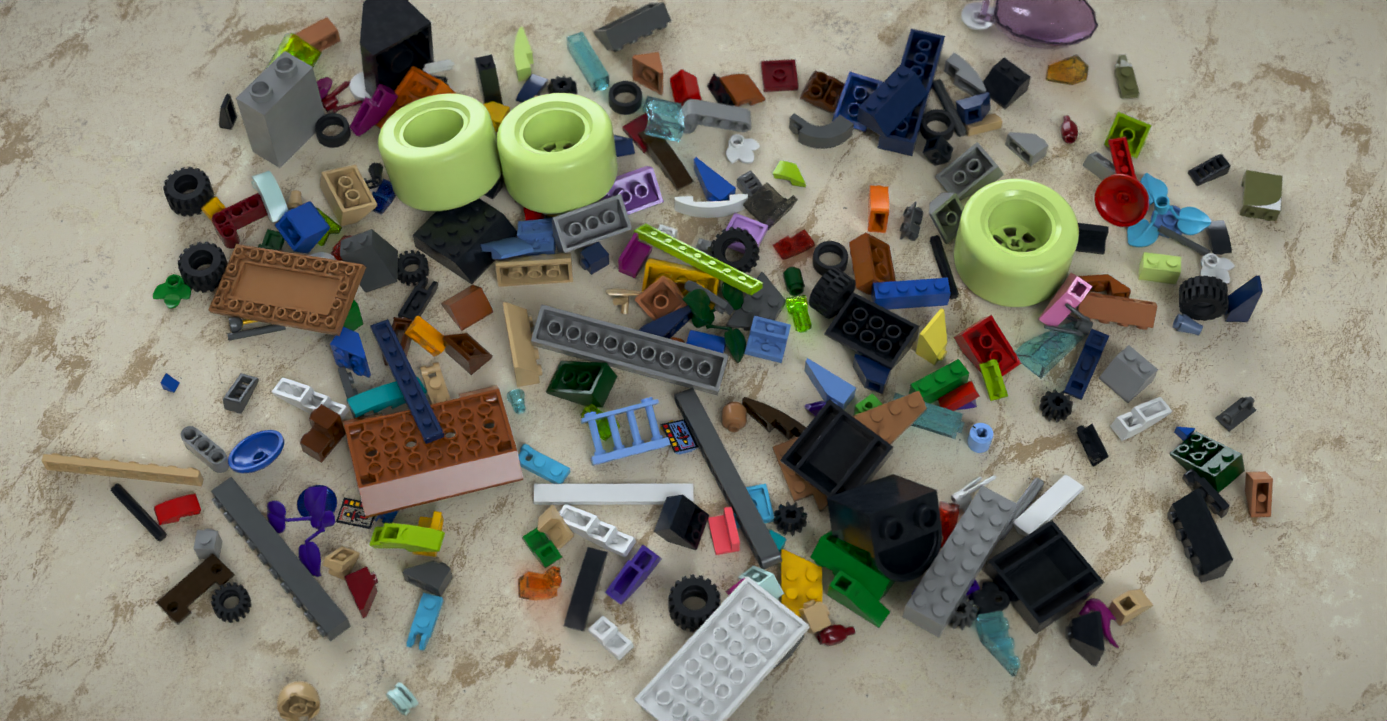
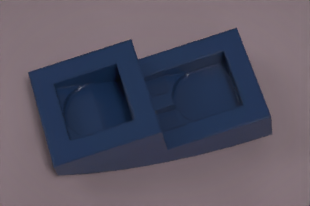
[516,74,548,103]

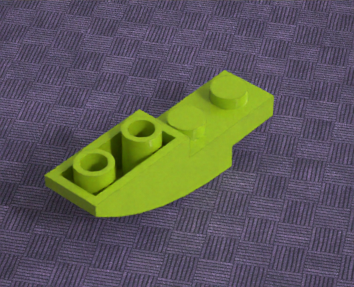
[369,523,445,552]

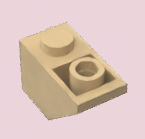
[1108,589,1153,626]

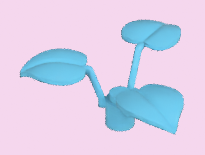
[1127,173,1211,247]

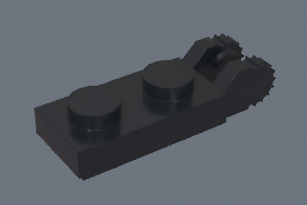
[398,277,439,321]

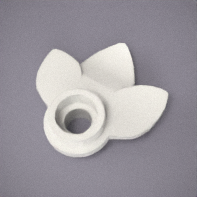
[726,134,760,164]
[1200,253,1235,284]

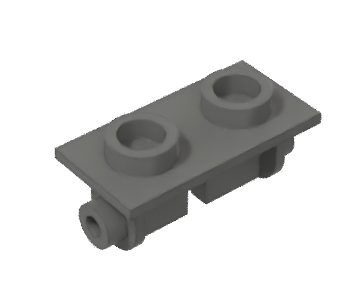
[900,202,923,241]
[1215,396,1256,432]

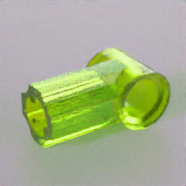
[786,295,812,333]
[580,404,620,441]

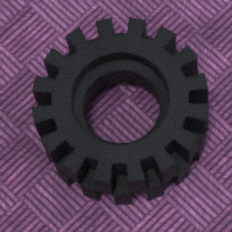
[397,250,429,286]
[211,582,252,623]

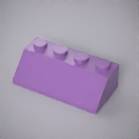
[599,166,664,215]

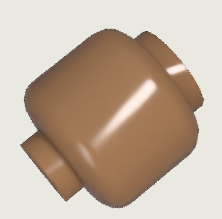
[721,402,747,432]

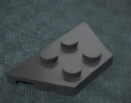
[726,272,786,331]

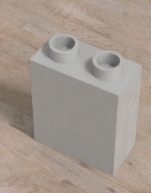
[236,51,325,168]

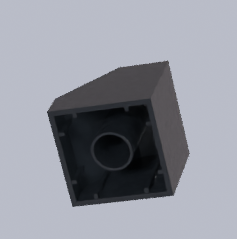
[360,0,434,97]

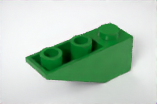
[827,570,890,628]

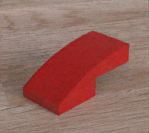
[154,493,201,525]

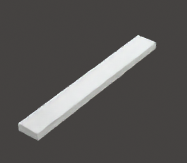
[533,484,693,505]

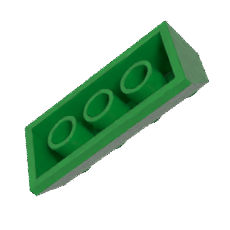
[810,530,895,600]

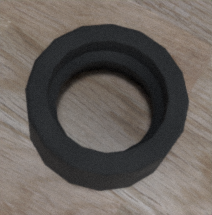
[608,81,642,115]
[920,109,955,141]
[315,113,351,148]
[812,241,848,276]

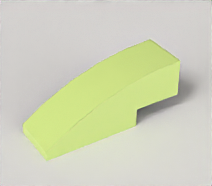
[514,27,534,82]

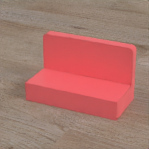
[708,507,740,555]

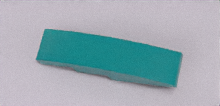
[346,377,427,418]

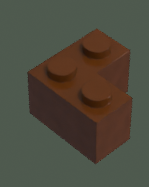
[300,404,346,463]

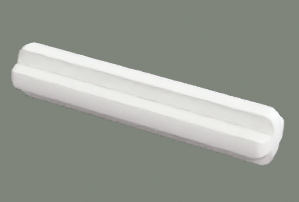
[423,59,454,74]

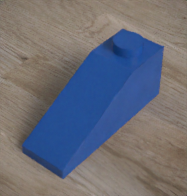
[694,157,736,201]

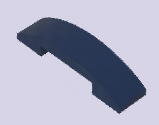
[1064,328,1109,400]

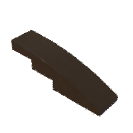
[638,126,693,191]
[742,397,806,440]

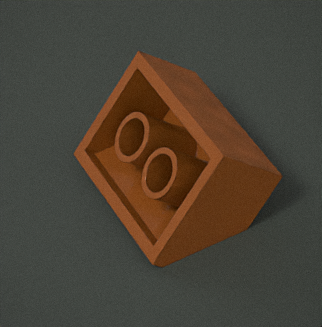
[849,232,896,295]

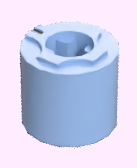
[967,423,993,453]

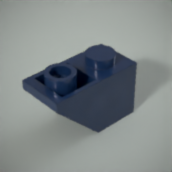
[956,92,991,125]
[853,354,891,394]

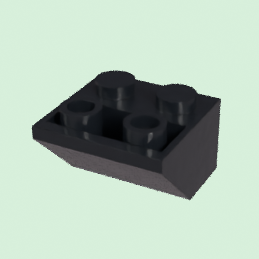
[654,494,709,550]

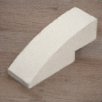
[1110,397,1172,441]

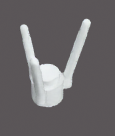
[951,475,996,512]

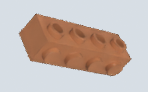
[1076,292,1158,330]

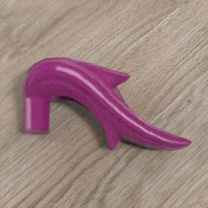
[1078,598,1119,648]

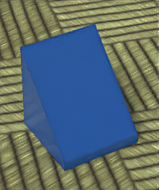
[160,373,180,393]
[1174,427,1195,441]

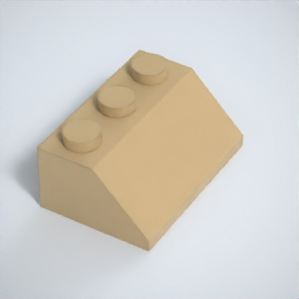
[320,164,377,227]

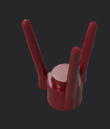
[321,81,363,113]

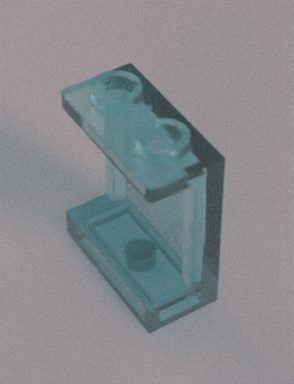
[643,96,685,142]

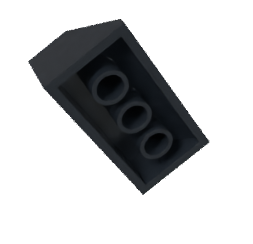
[1167,489,1233,583]

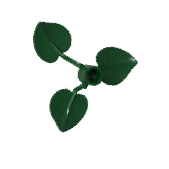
[682,282,746,363]

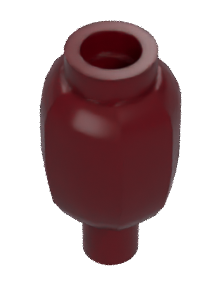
[1060,115,1078,144]
[817,624,855,646]

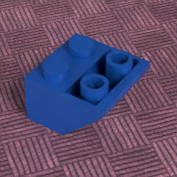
[275,201,330,254]
[330,327,371,378]

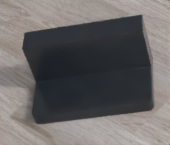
[1075,223,1109,255]

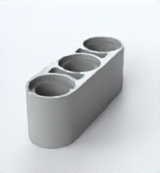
[180,426,229,473]

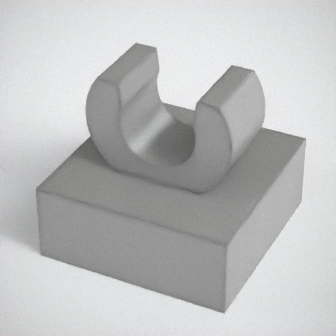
[696,238,713,256]

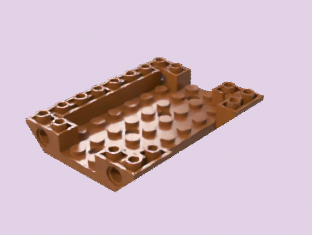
[343,385,524,518]

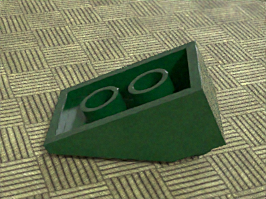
[546,361,617,408]

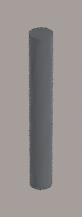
[1158,225,1211,256]
[227,324,286,341]

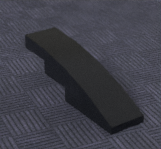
[564,547,608,631]

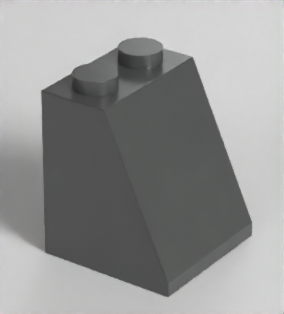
[340,229,398,293]

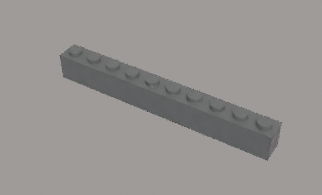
[211,477,351,642]

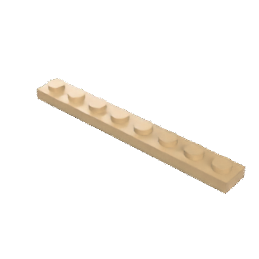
[41,453,204,486]

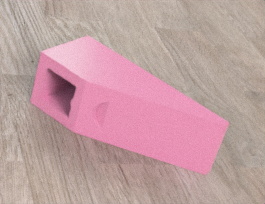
[1038,273,1092,327]

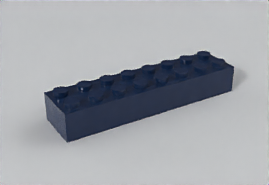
[878,28,945,156]

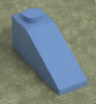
[804,358,856,410]

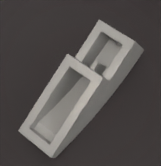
[944,52,986,96]

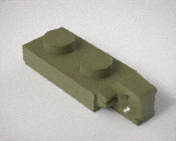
[1114,54,1139,99]

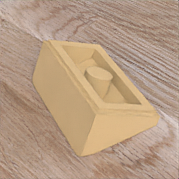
[963,113,1003,136]

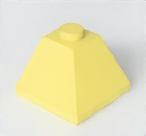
[915,308,947,365]

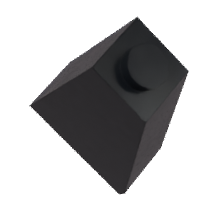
[475,54,503,105]

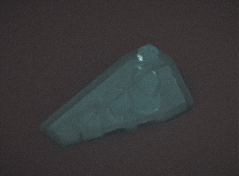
[1015,321,1086,379]

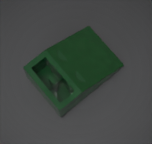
[1170,431,1245,493]

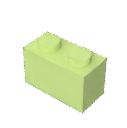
[1138,252,1181,284]

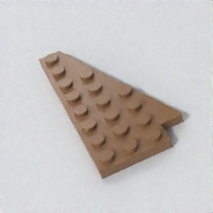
[772,391,927,512]

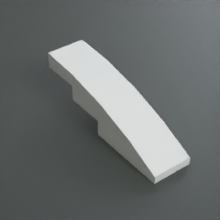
[272,377,350,420]
[559,504,636,558]

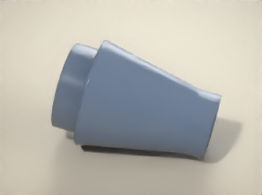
[1172,314,1203,336]

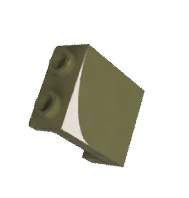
[1240,170,1283,221]

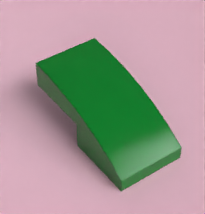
[522,527,562,569]

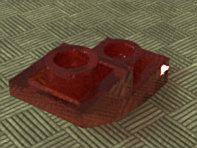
[773,229,815,260]

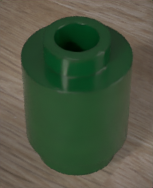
[783,267,805,296]

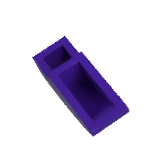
[605,545,662,605]

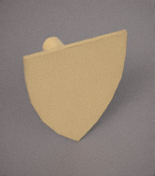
[606,288,642,314]

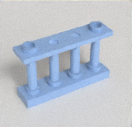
[580,397,670,466]

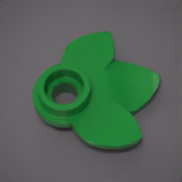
[153,274,191,309]

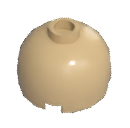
[277,681,320,721]

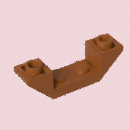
[1078,274,1131,298]

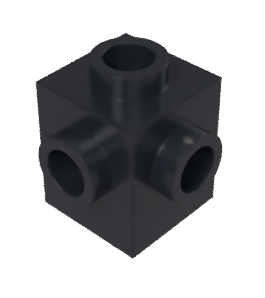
[923,135,954,166]

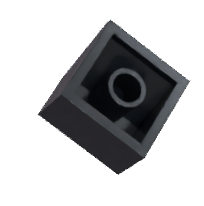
[983,57,1031,109]

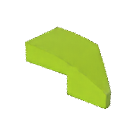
[773,160,806,187]

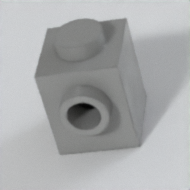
[194,529,222,559]

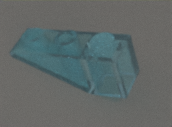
[975,611,1020,677]

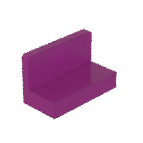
[618,232,652,278]

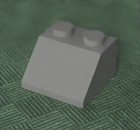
[1099,345,1158,403]

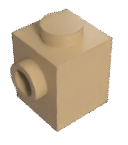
[798,600,832,633]

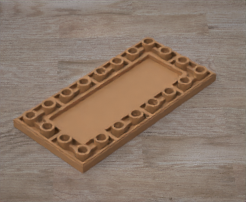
[209,244,366,336]

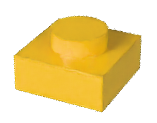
[201,196,226,221]

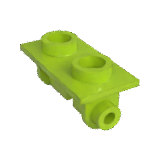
[979,359,1008,401]

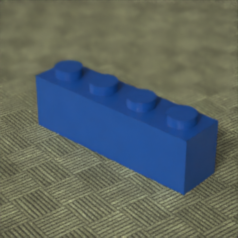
[871,278,951,310]

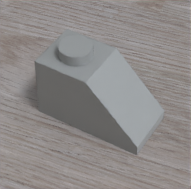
[1005,132,1048,167]

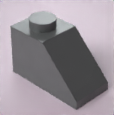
[403,561,453,597]

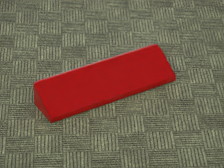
[1108,137,1137,198]

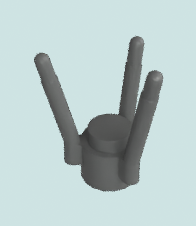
[1044,303,1093,337]

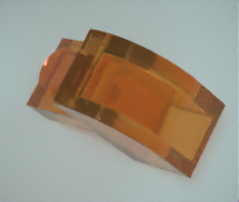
[518,566,562,600]

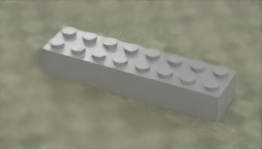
[903,486,1018,637]

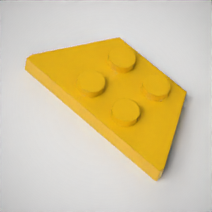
[781,549,823,618]

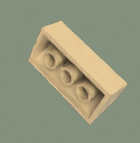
[495,253,573,287]
[503,302,542,387]

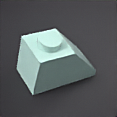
[738,565,784,600]

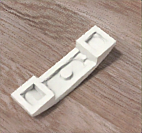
[675,194,748,218]

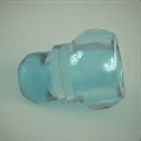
[507,389,526,414]

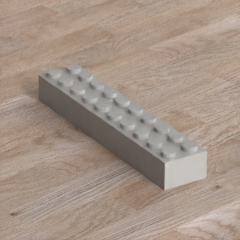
[531,304,729,396]

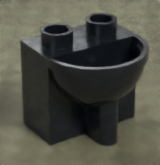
[827,474,942,582]

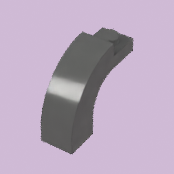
[789,113,854,149]

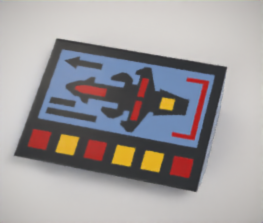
[661,419,698,454]

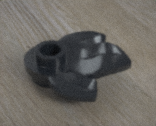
[968,581,1010,620]

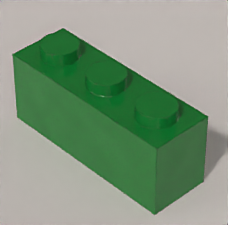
[908,359,970,406]

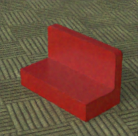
[670,69,702,108]

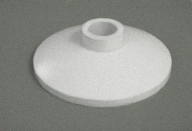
[961,2,996,30]

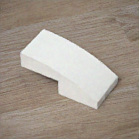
[588,616,634,660]

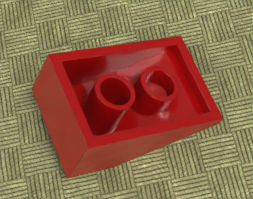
[953,315,1022,376]

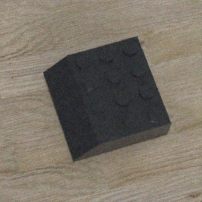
[413,198,517,284]
[780,399,893,497]
[985,520,1104,634]

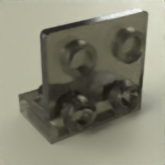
[743,182,798,231]

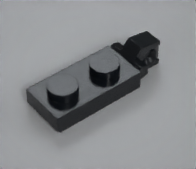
[1183,468,1230,518]

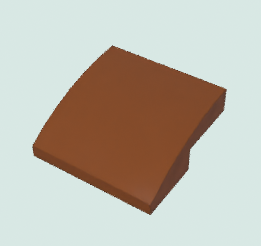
[719,74,766,107]

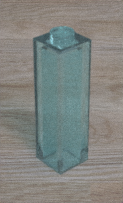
[566,32,610,92]
[893,393,965,439]

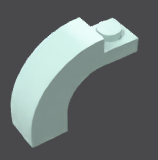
[251,171,289,223]

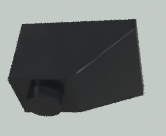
[1065,611,1105,666]

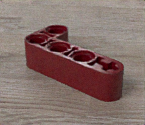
[212,193,268,249]

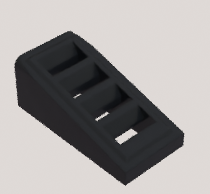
[219,93,238,130]
[1188,154,1231,186]

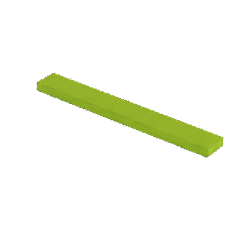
[633,223,763,295]

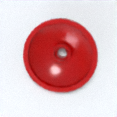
[1095,174,1149,227]

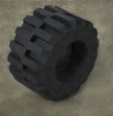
[163,167,214,217]
[710,227,760,273]
[178,242,228,293]
[809,267,856,319]
[1179,276,1228,321]
[669,575,720,632]

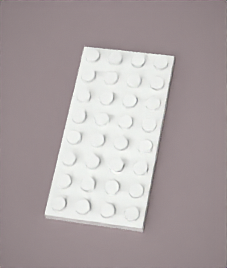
[634,576,810,721]

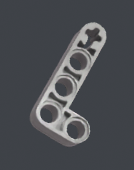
[679,99,751,134]

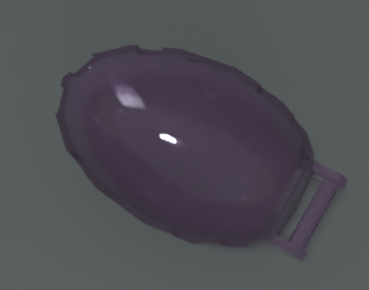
[978,0,1098,50]

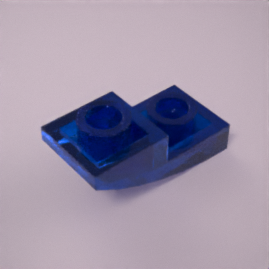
[372,179,396,215]

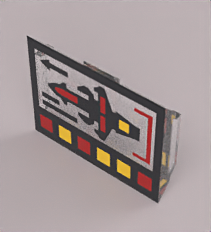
[336,497,376,529]

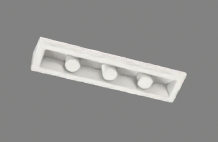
[1013,475,1085,536]

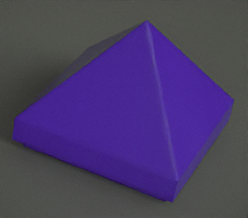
[805,401,826,416]

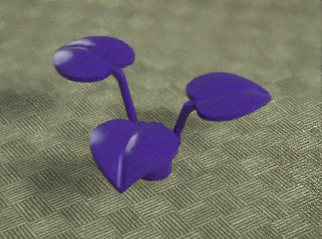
[267,486,335,577]

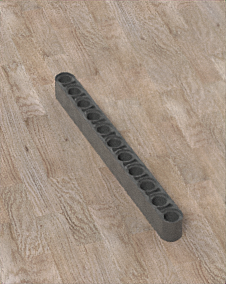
[674,388,782,570]

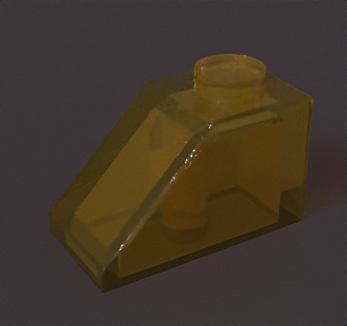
[1046,54,1089,85]

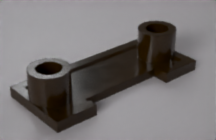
[156,554,235,625]

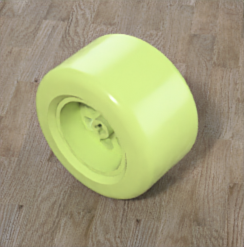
[378,93,502,212]
[497,93,618,214]
[954,179,1079,307]

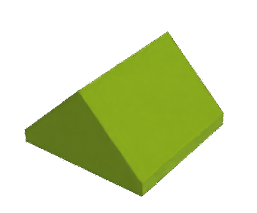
[1104,112,1152,159]

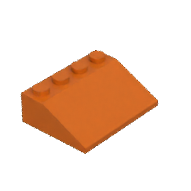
[375,66,456,129]

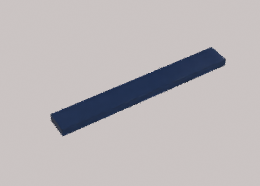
[370,319,444,444]

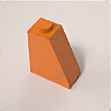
[868,185,889,233]

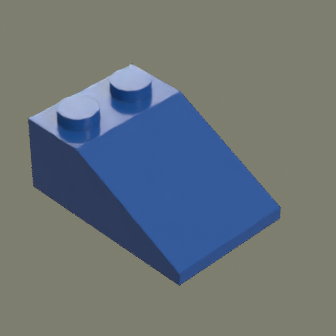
[832,71,883,132]

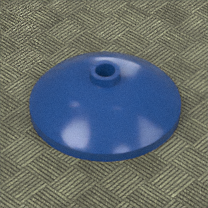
[228,430,284,474]

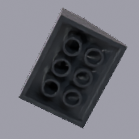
[824,292,919,370]

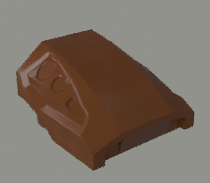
[799,70,845,113]

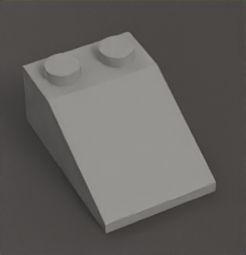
[935,142,1004,200]

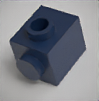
[579,241,610,275]

